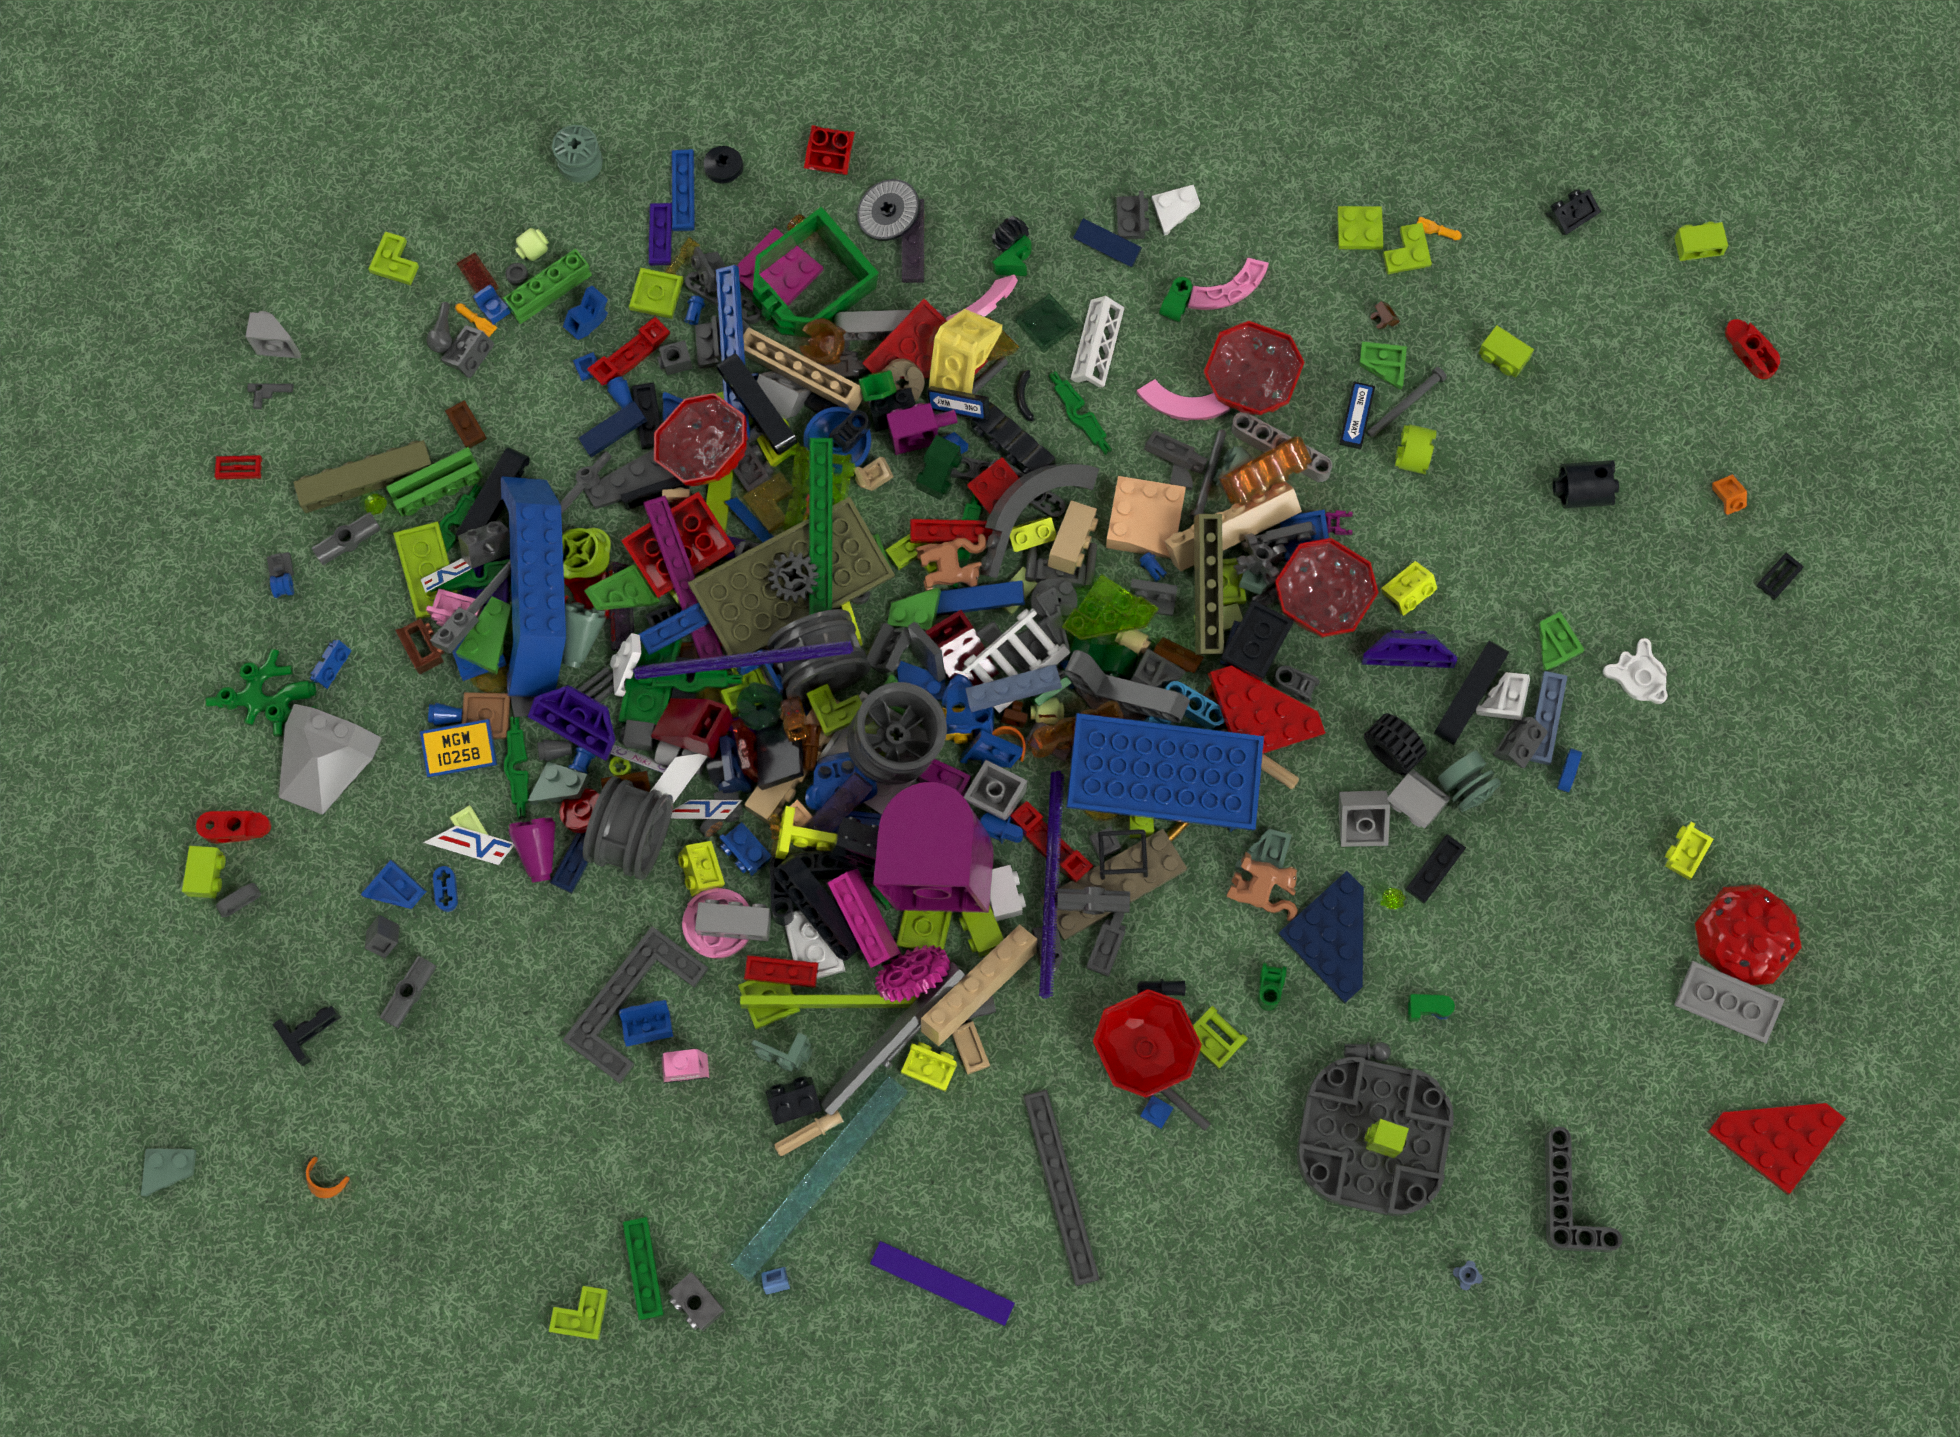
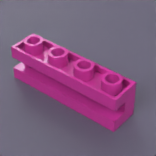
[828,869,901,968]

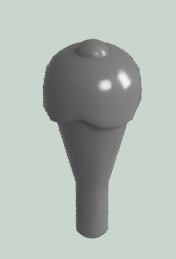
[427,302,453,353]

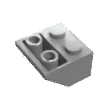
[1387,769,1451,828]

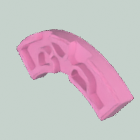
[1188,258,1269,310]
[946,275,1018,321]
[1136,379,1230,421]

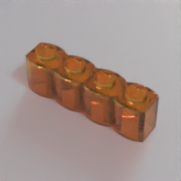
[1219,436,1312,506]
[1028,701,1124,758]

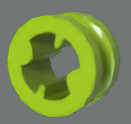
[609,756,631,776]

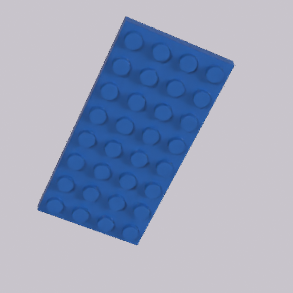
[1066,713,1264,831]

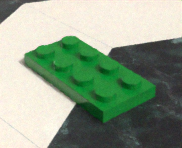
[619,633,682,726]

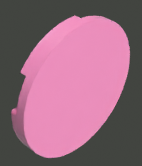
[682,888,749,958]

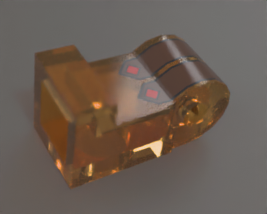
[781,696,810,742]

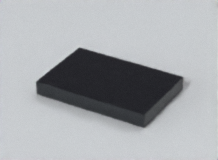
[1221,600,1294,681]
[756,715,804,790]

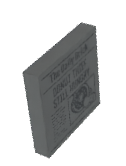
[908,622,945,682]

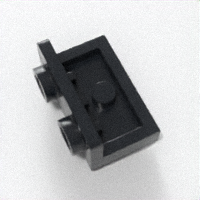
[766,1076,822,1125]

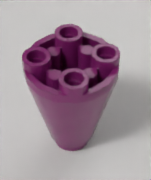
[508,817,556,883]

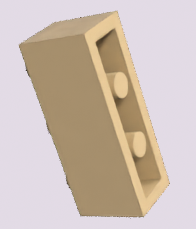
[1048,501,1099,575]

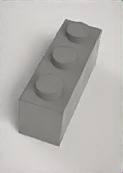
[695,899,772,941]

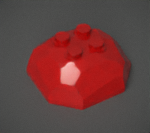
[1093,989,1202,1098]

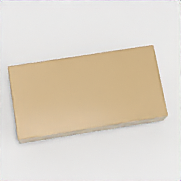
[952,1021,990,1075]

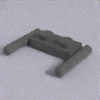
[1025,543,1097,589]

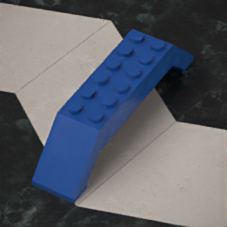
[501,477,566,697]

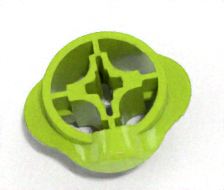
[562,528,611,579]

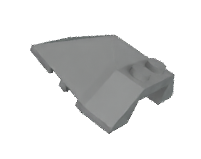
[279,704,382,815]

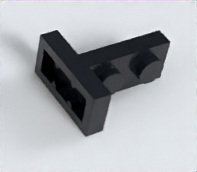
[273,1006,342,1066]

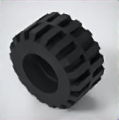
[1364,713,1427,775]

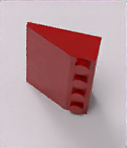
[621,491,736,598]

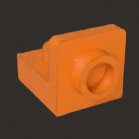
[1712,474,1747,515]

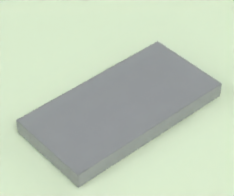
[1674,961,1785,1044]

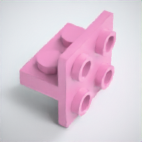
[426,589,483,626]

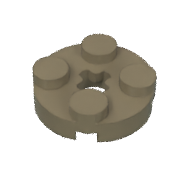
[881,359,924,401]

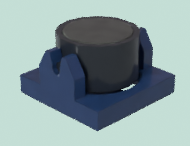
[707,735,754,794]

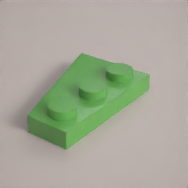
[585,563,661,610]
[456,596,512,675]

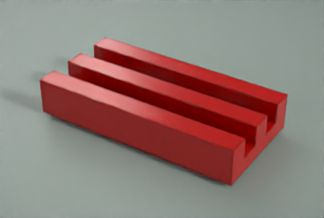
[215,455,262,480]

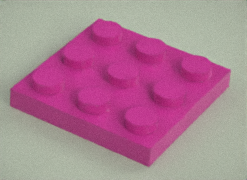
[737,228,824,306]

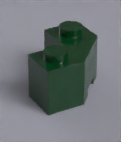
[916,435,963,500]
[1068,635,1138,680]

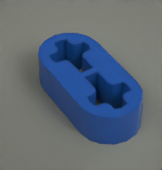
[1557,748,1582,793]
[433,866,458,912]

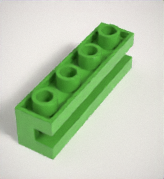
[503,248,592,324]
[386,447,483,516]

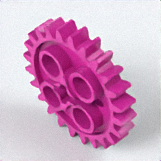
[875,945,951,1002]

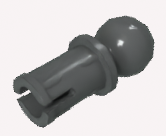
[1344,1042,1391,1061]

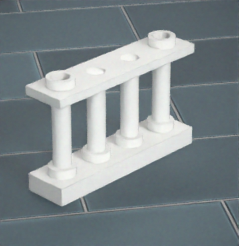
[963,608,1070,713]

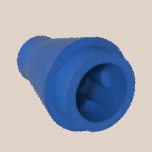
[607,376,633,409]
[428,702,462,725]

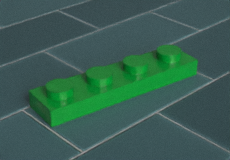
[623,1217,664,1321]

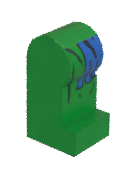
[1408,994,1455,1022]

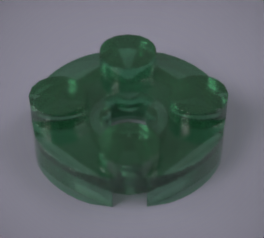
[736,682,783,730]

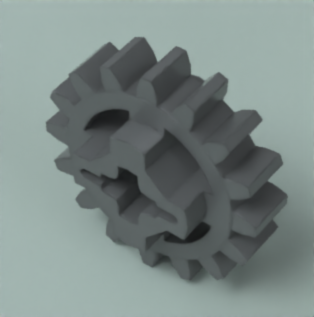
[768,552,819,603]

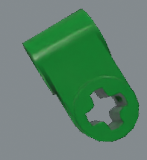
[1159,277,1192,323]
[1258,962,1287,1011]

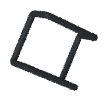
[1098,829,1148,880]

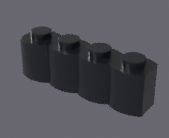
[971,402,1055,474]

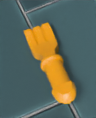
[1416,217,1462,241]
[455,303,497,337]

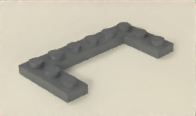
[563,926,709,1084]

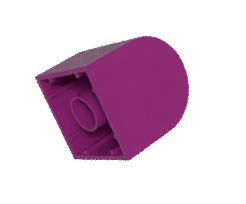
[873,782,994,913]

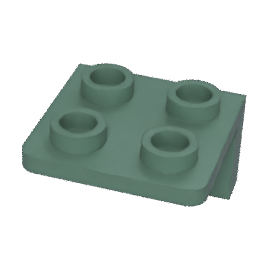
[751,1033,813,1072]

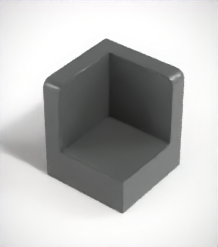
[365,915,399,958]

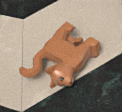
[916,534,987,591]
[1226,852,1298,921]

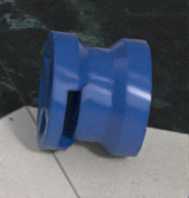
[270,573,294,598]

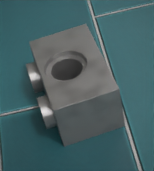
[458,520,510,568]
[669,1272,725,1331]

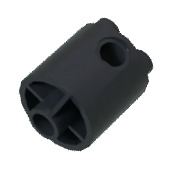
[1552,460,1619,509]

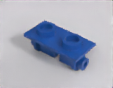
[310,640,352,689]

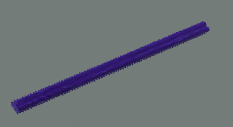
[633,640,853,679]
[1039,771,1064,999]

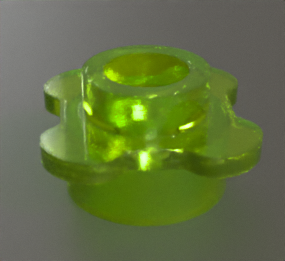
[1380,888,1406,909]

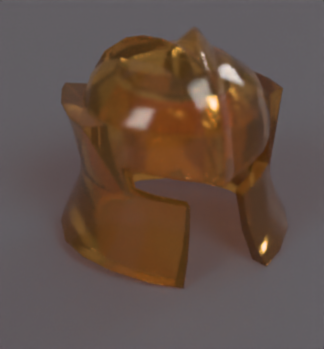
[799,319,846,365]

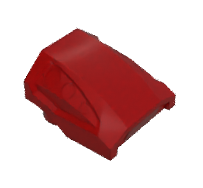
[804,125,856,175]

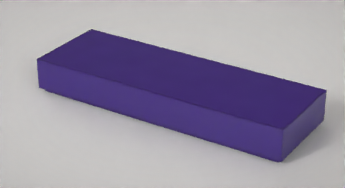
[649,203,672,266]

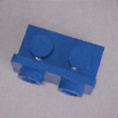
[719,822,772,876]

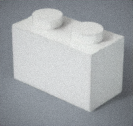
[990,865,1026,921]

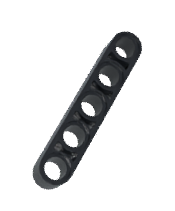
[716,353,798,456]
[455,447,530,542]
[1434,640,1509,745]
[773,855,860,961]

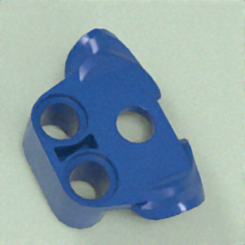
[942,674,994,736]
[805,752,878,811]

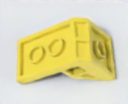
[929,309,1002,394]

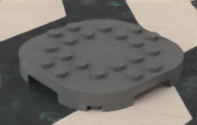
[1297,1057,1454,1216]

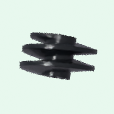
[704,146,743,184]

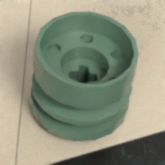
[552,125,603,183]
[1437,750,1502,812]

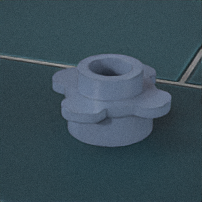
[1453,1261,1483,1290]

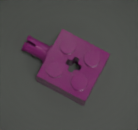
[886,403,958,455]

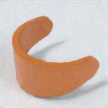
[992,726,1026,762]
[306,1157,350,1198]

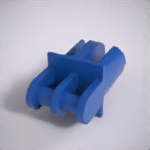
[981,813,1023,844]

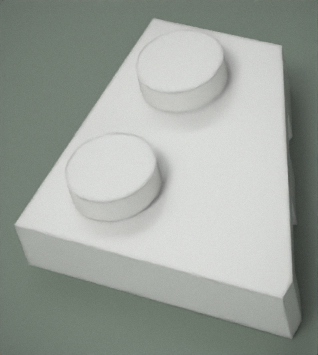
[1151,185,1200,236]
[610,633,641,697]
[1476,672,1530,720]

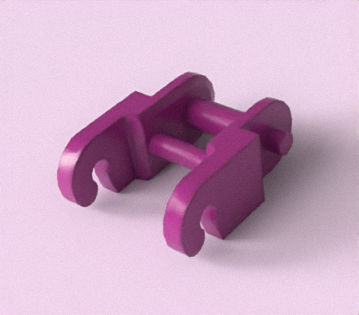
[1326,510,1353,535]

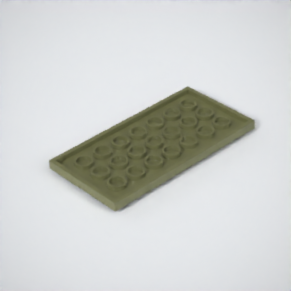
[688,497,895,656]

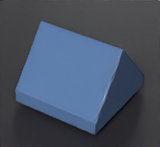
[761,1267,790,1295]

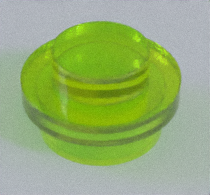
[364,494,387,515]

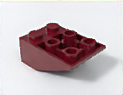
[925,610,999,686]
[651,698,734,758]

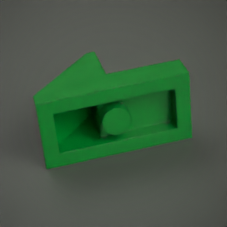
[992,235,1032,276]

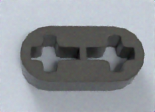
[216,883,261,918]

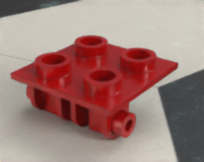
[967,457,1019,514]

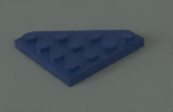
[1278,871,1364,1004]

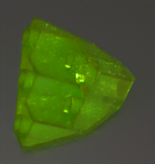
[1062,574,1159,640]

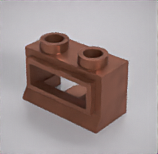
[395,618,445,675]

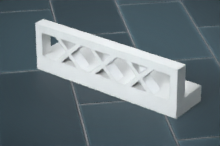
[1070,296,1124,388]

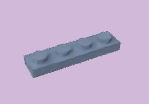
[966,664,1062,712]
[1530,671,1567,765]

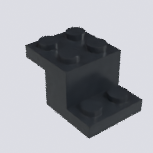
[829,817,879,874]

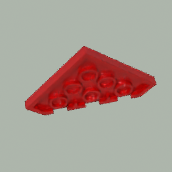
[862,298,988,379]
[1208,665,1326,754]
[1708,1103,1846,1195]

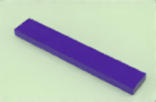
[870,1241,1015,1326]

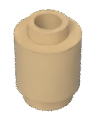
[1115,626,1151,656]

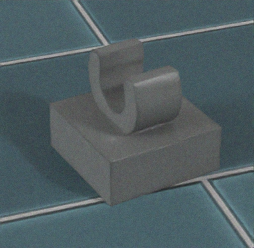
[267,552,294,578]

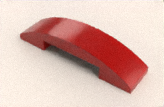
[587,317,670,386]
[1010,801,1093,883]

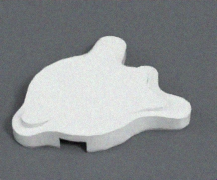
[1603,638,1668,704]

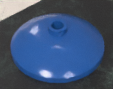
[803,407,871,474]

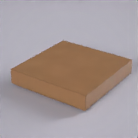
[462,692,511,739]

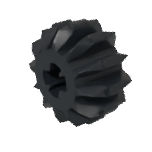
[992,216,1029,253]

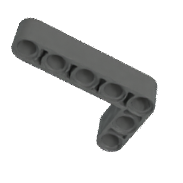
[1064,650,1190,723]
[1545,1126,1623,1253]

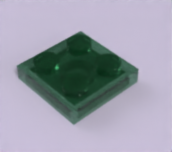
[1015,293,1078,353]

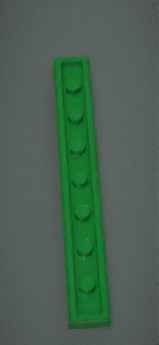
[809,438,833,615]

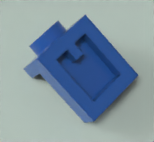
[473,285,511,325]

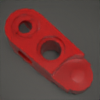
[1725,319,1780,379]
[196,811,272,844]

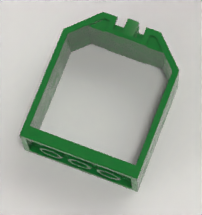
[752,206,879,338]

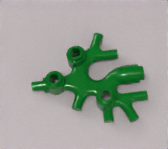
[206,648,317,737]

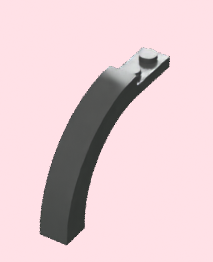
[980,463,1099,578]

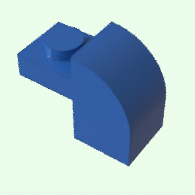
[563,286,608,340]

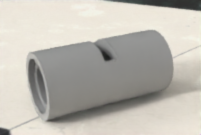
[655,741,706,775]

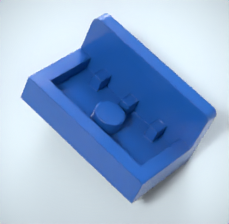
[619,1000,673,1047]

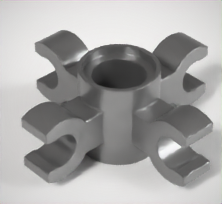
[1233,533,1287,585]

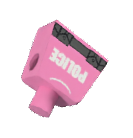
[662,1049,709,1084]

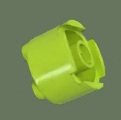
[1395,424,1437,475]

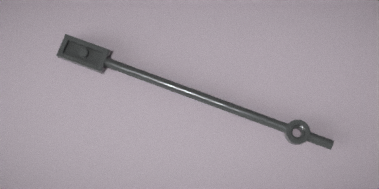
[430,451,612,654]

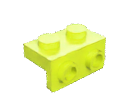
[1665,821,1713,880]
[901,1042,957,1092]

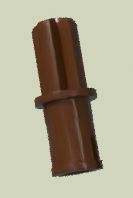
[802,724,821,771]

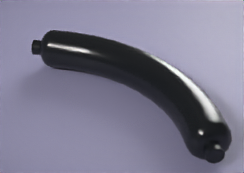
[1016,370,1034,422]

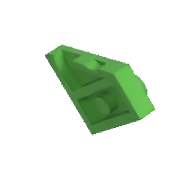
[1359,342,1407,389]
[887,588,941,632]
[1539,612,1585,671]

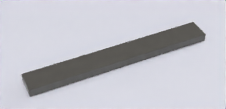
[820,962,965,1116]
[1024,1090,1100,1286]

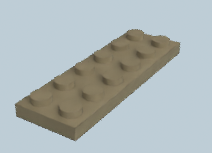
[1040,829,1187,941]

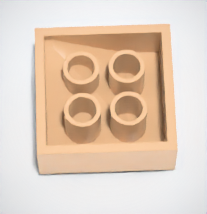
[1106,476,1186,559]

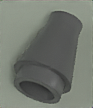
[537,739,572,762]

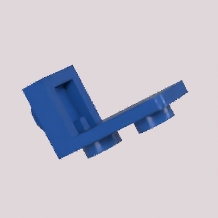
[736,649,783,697]

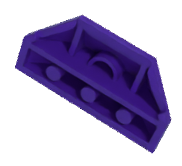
[1361,630,1457,668]
[528,685,616,761]

